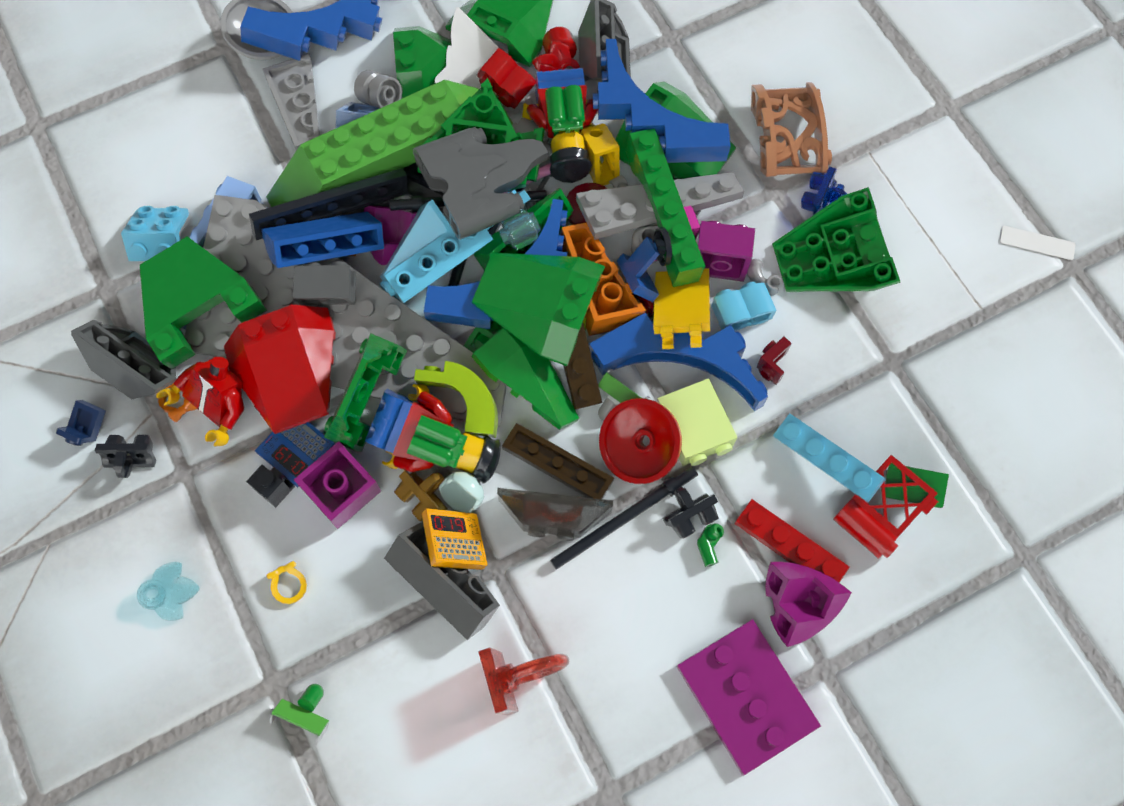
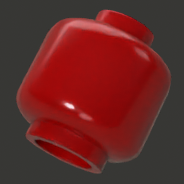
[542,27,577,58]

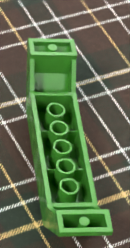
[266,80,514,207]

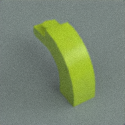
[414,361,498,438]

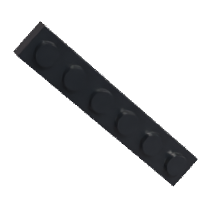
[249,168,407,241]

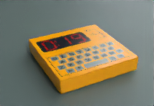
[422,508,488,570]

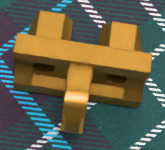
[394,470,448,522]

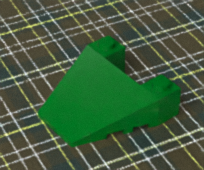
[140,236,267,369]
[324,333,407,452]

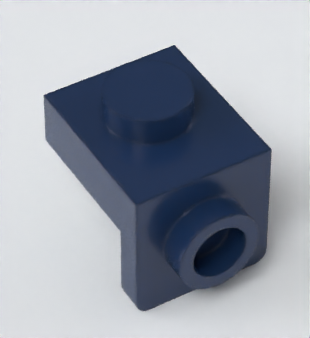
[56,400,106,446]

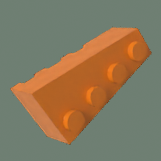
[560,222,646,336]

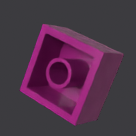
[696,220,756,282]
[294,442,381,529]

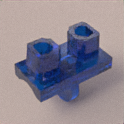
[801,167,847,215]

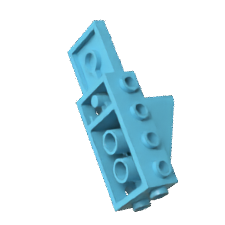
[379,189,531,303]

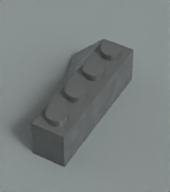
[384,521,500,640]

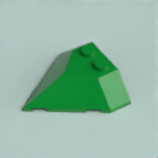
[393,26,452,99]
[418,78,528,192]

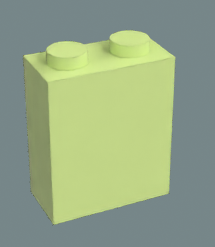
[657,378,738,466]

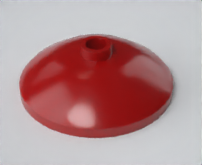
[599,398,682,484]

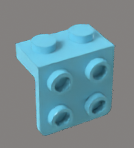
[121,206,189,261]

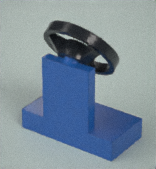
[617,227,672,302]

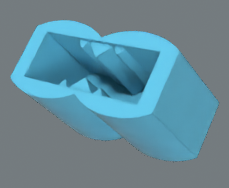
[711,282,777,331]

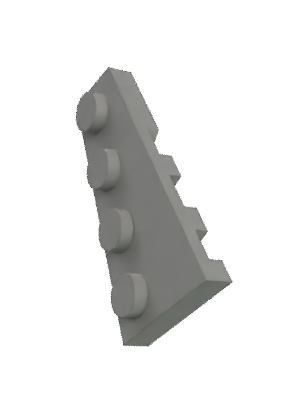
[263,53,320,150]

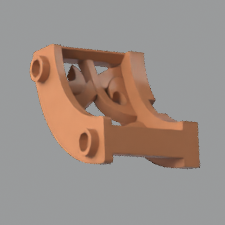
[751,82,832,177]

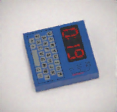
[255,422,335,488]

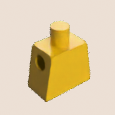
[581,123,620,186]

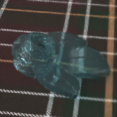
[137,562,200,621]

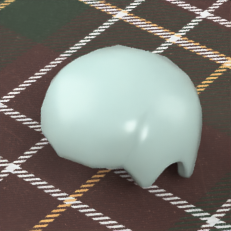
[439,471,484,513]

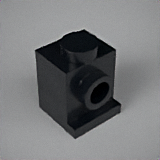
[246,464,295,508]

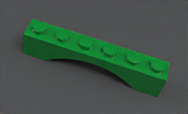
[625,128,705,287]

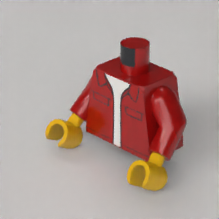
[156,357,245,447]

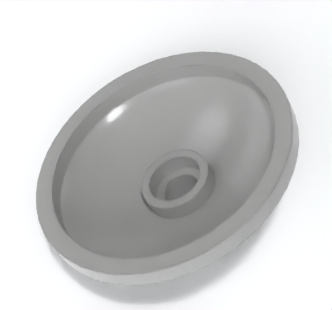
[221,0,293,60]

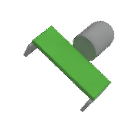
[598,369,650,421]

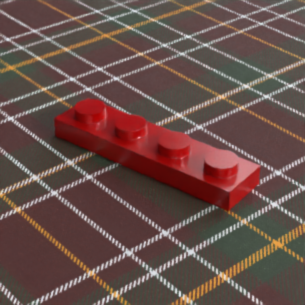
[734,499,850,583]

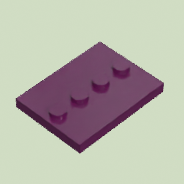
[676,619,821,776]

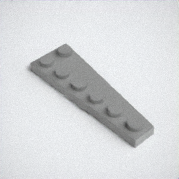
[576,172,744,240]

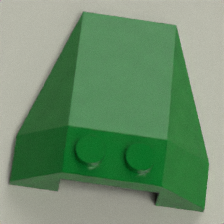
[472,253,605,366]

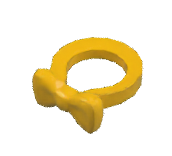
[266,561,307,604]

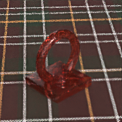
[478,647,570,715]

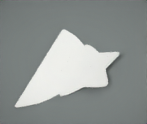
[435,7,499,95]

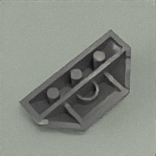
[578,0,631,82]
[71,320,176,400]

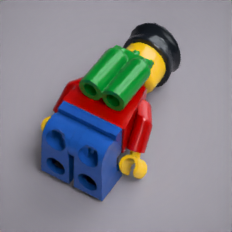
[522,68,598,183]
[365,384,501,484]

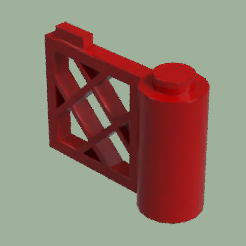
[833,455,938,559]

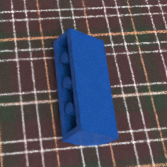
[262,212,384,268]

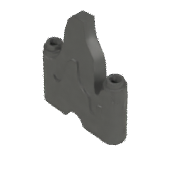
[413,127,548,240]

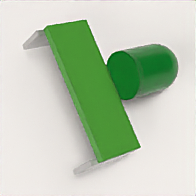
[269,684,329,746]

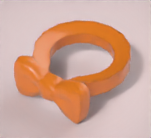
[158,383,197,422]

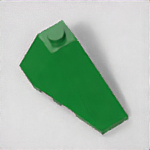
[471,328,579,430]

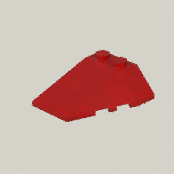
[224,304,336,434]

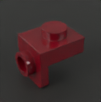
[757,336,792,385]

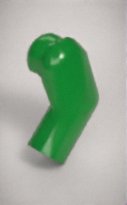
[697,523,724,567]

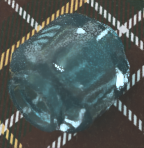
[498,209,541,250]

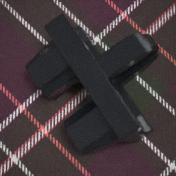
[94,435,156,478]
[662,486,719,539]

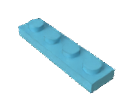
[773,413,885,503]

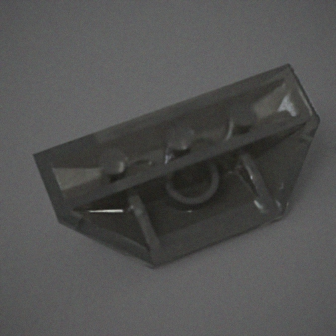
[497,488,613,541]

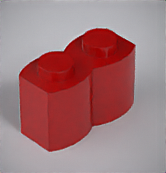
[477,48,536,109]

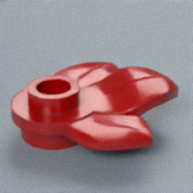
[532,41,580,72]

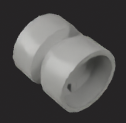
[354,70,402,108]

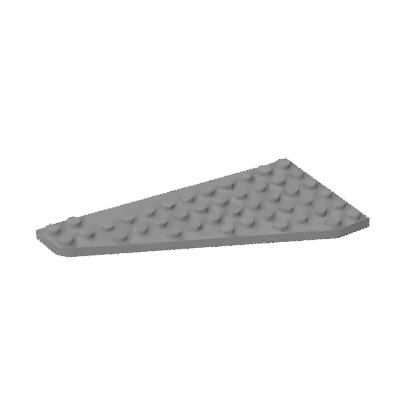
[185,195,506,427]

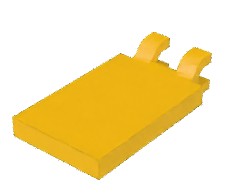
[653,268,710,349]

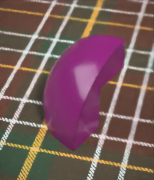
[364,205,417,265]
[766,562,852,647]

